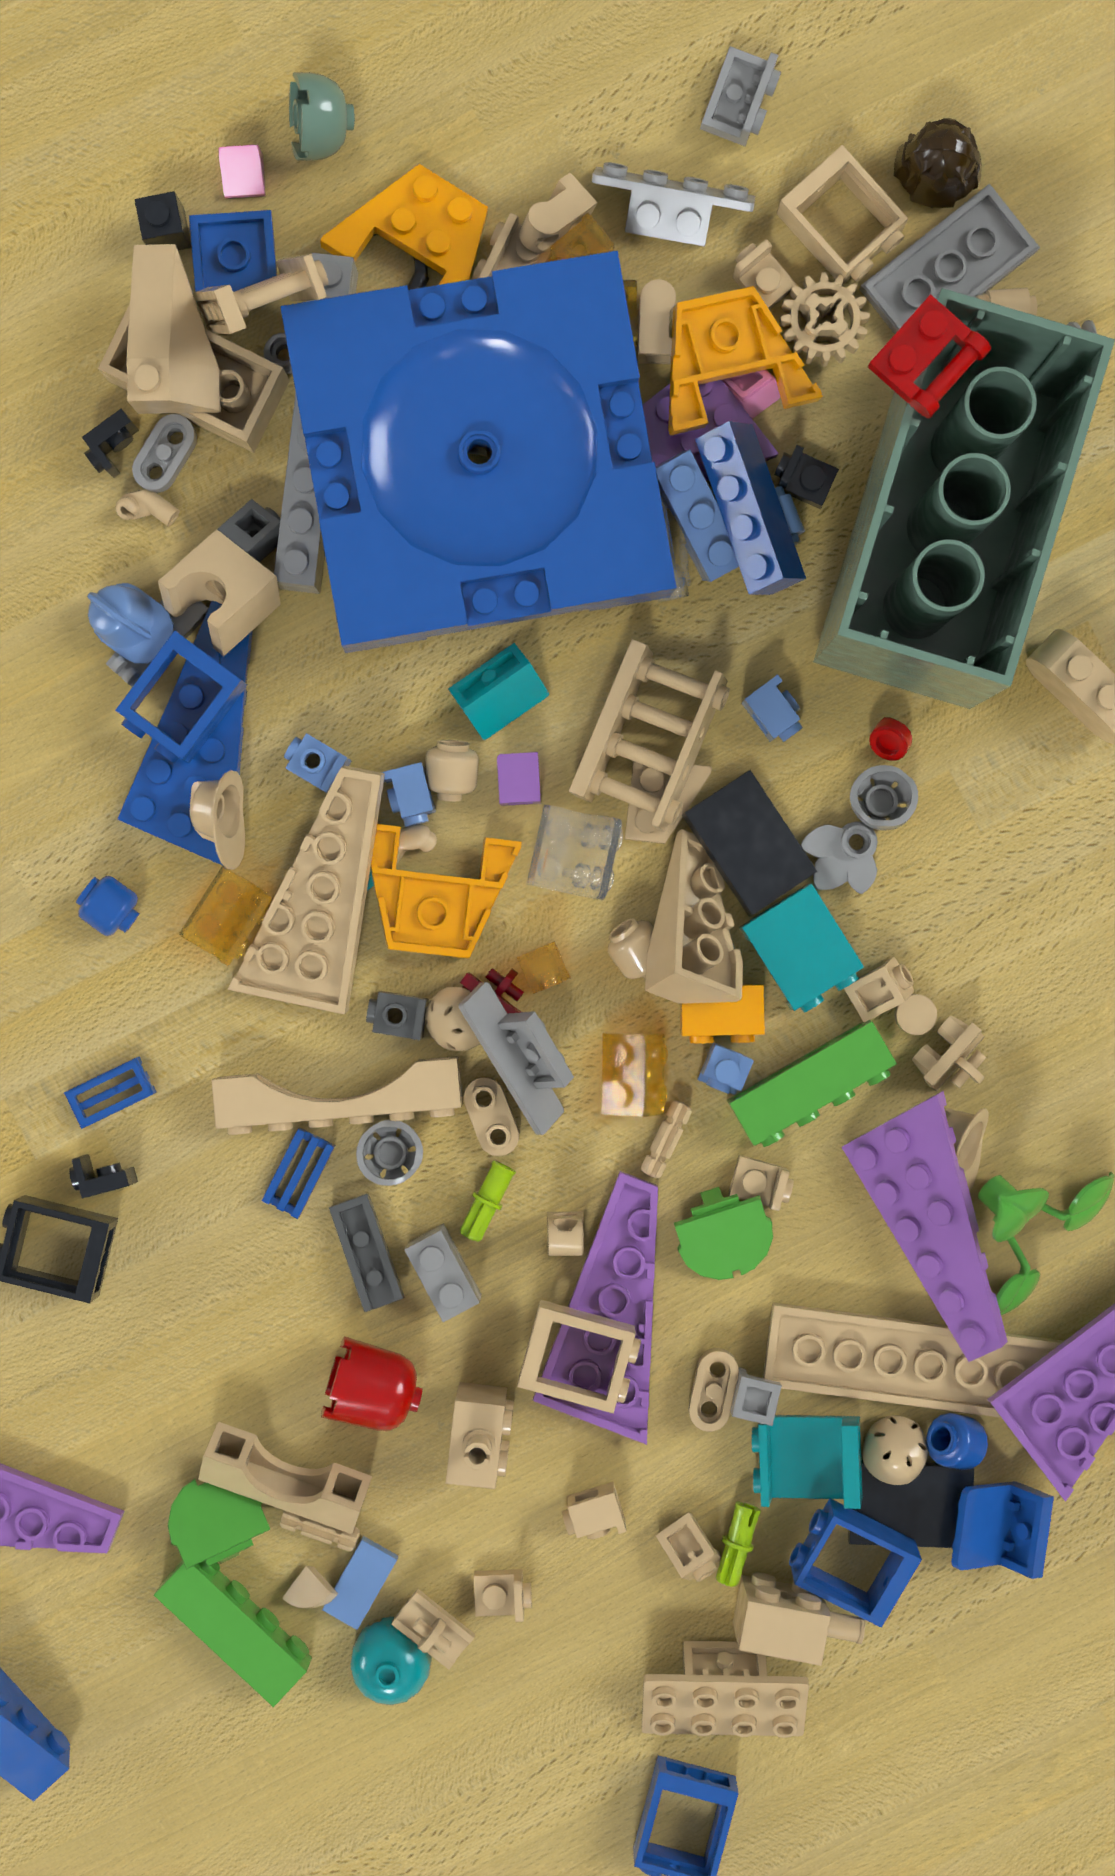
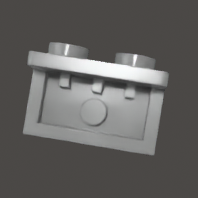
[700,46,781,147]

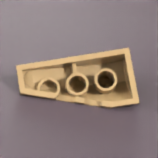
[127,244,221,414]

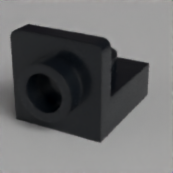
[82,408,139,478]
[774,444,839,510]
[69,1154,138,1199]

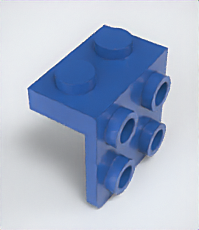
[951,1481,1054,1579]

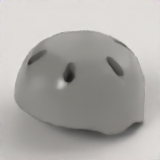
[850,765,918,831]
[356,1120,423,1186]

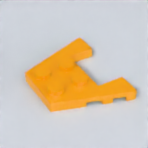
[320,164,488,285]
[668,286,823,436]
[371,824,522,958]

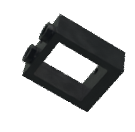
[0,1195,118,1304]

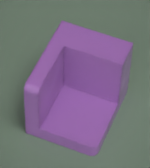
[497,752,541,806]

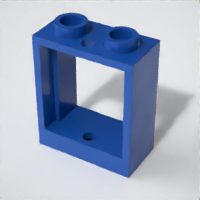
[115,630,248,763]
[789,1498,922,1628]
[633,1755,739,1876]

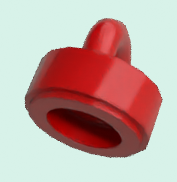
[869,717,913,761]

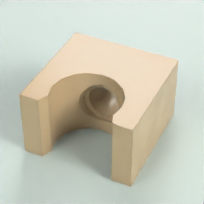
[158,529,281,657]

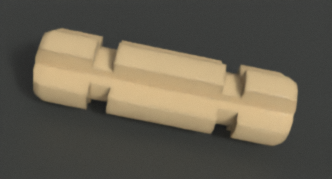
[641,1100,692,1179]
[280,1510,360,1551]

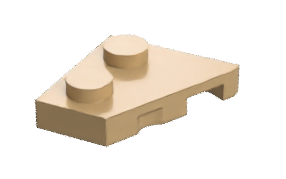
[625,761,712,844]

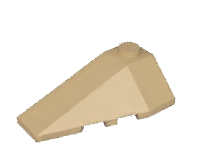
[645,829,743,1004]

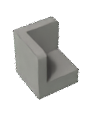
[730,1367,782,1426]

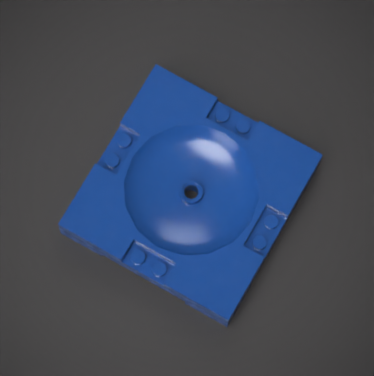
[280,250,677,653]

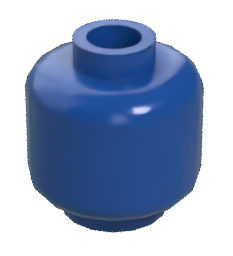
[76,876,140,936]
[926,1413,988,1470]

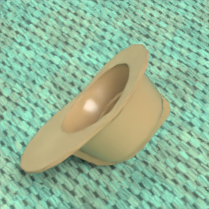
[190,770,245,870]
[944,1108,989,1192]

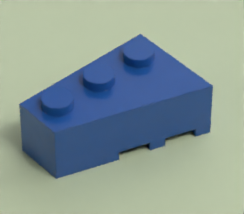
[0,1668,70,1802]

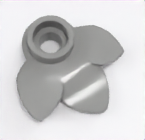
[801,822,877,894]

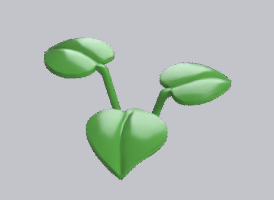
[978,1172,1115,1315]

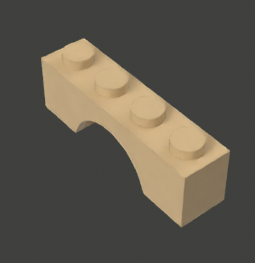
[198,1422,372,1534]

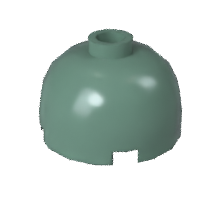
[289,72,355,161]

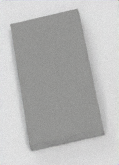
[859,184,1040,334]

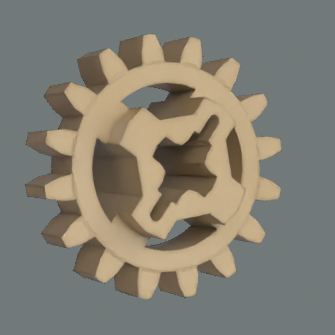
[779,272,870,367]

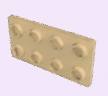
[642,1641,809,1738]

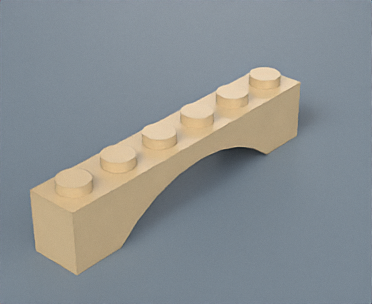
[211,1056,463,1135]

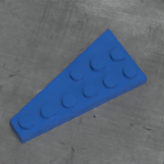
[117,601,252,866]

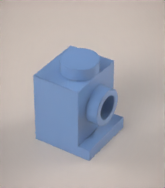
[741,675,803,742]
[284,733,352,793]
[381,762,436,827]
[697,1043,754,1095]

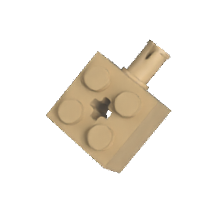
[446,1382,514,1489]
[733,1572,865,1666]

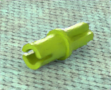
[460,1160,516,1242]
[716,1501,761,1587]

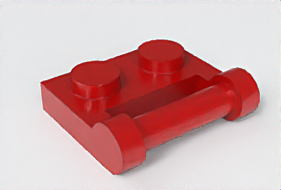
[867,294,991,418]

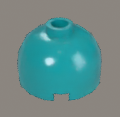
[350,1616,432,1705]

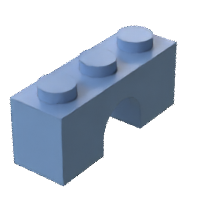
[656,450,739,582]

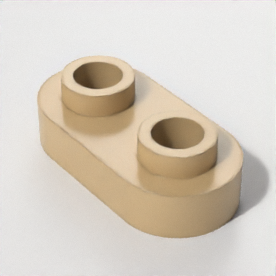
[464,1077,519,1156]
[688,1348,739,1432]

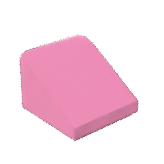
[218,145,265,199]
[722,370,780,419]

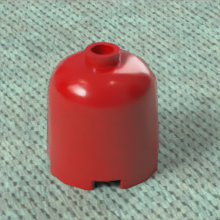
[321,1336,423,1431]

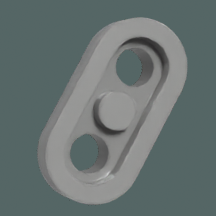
[132,414,197,493]

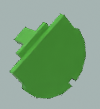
[674,1187,773,1280]
[168,1479,270,1570]

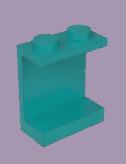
[739,884,864,1013]
[752,1415,863,1509]

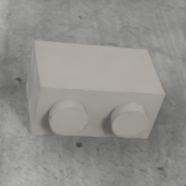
[404,1223,482,1322]

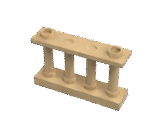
[193,254,329,334]
[569,639,730,832]

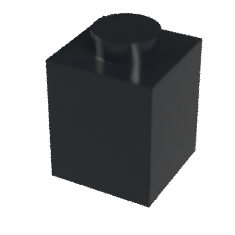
[134,191,192,251]

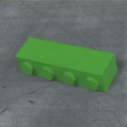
[727,1020,897,1147]
[154,1560,312,1707]

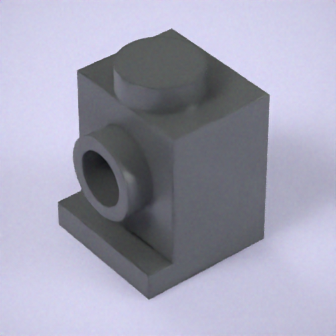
[217,499,281,563]
[366,991,429,1040]

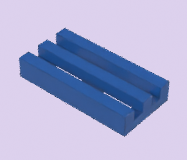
[64,1056,157,1129]
[262,1128,336,1219]

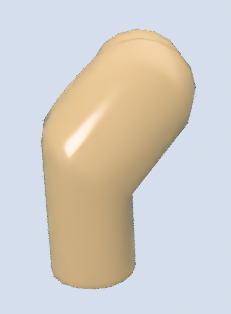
[115,489,180,527]
[396,824,437,865]

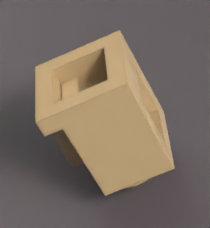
[562,1481,627,1539]

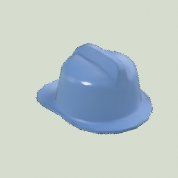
[87,583,174,664]

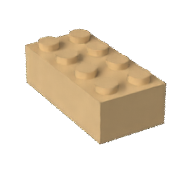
[98,304,290,453]

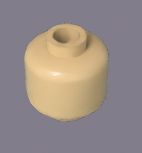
[425,740,479,802]
[608,918,654,980]

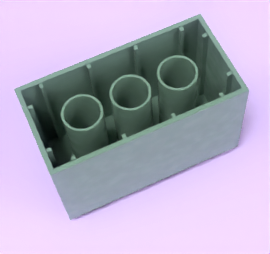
[813,288,1115,709]

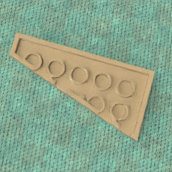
[227,766,385,1014]

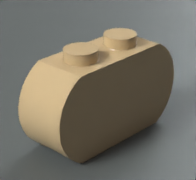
[1026,629,1115,744]

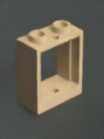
[777,145,908,286]
[517,1300,641,1414]

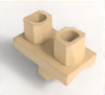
[912,1016,986,1092]
[392,1588,475,1670]

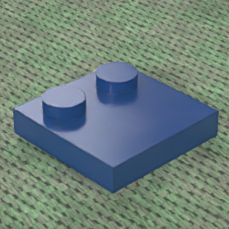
[189,210,277,292]

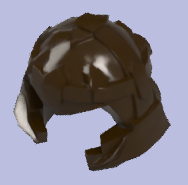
[894,118,982,208]

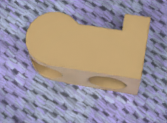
[519,173,598,253]
[637,279,676,364]
[547,1211,584,1256]

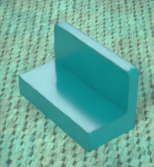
[448,643,549,740]

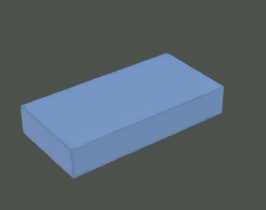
[322,1536,398,1630]

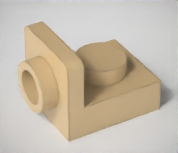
[733,239,796,310]
[844,957,914,1023]
[728,1155,794,1211]
[655,1512,722,1582]
[474,1569,532,1622]

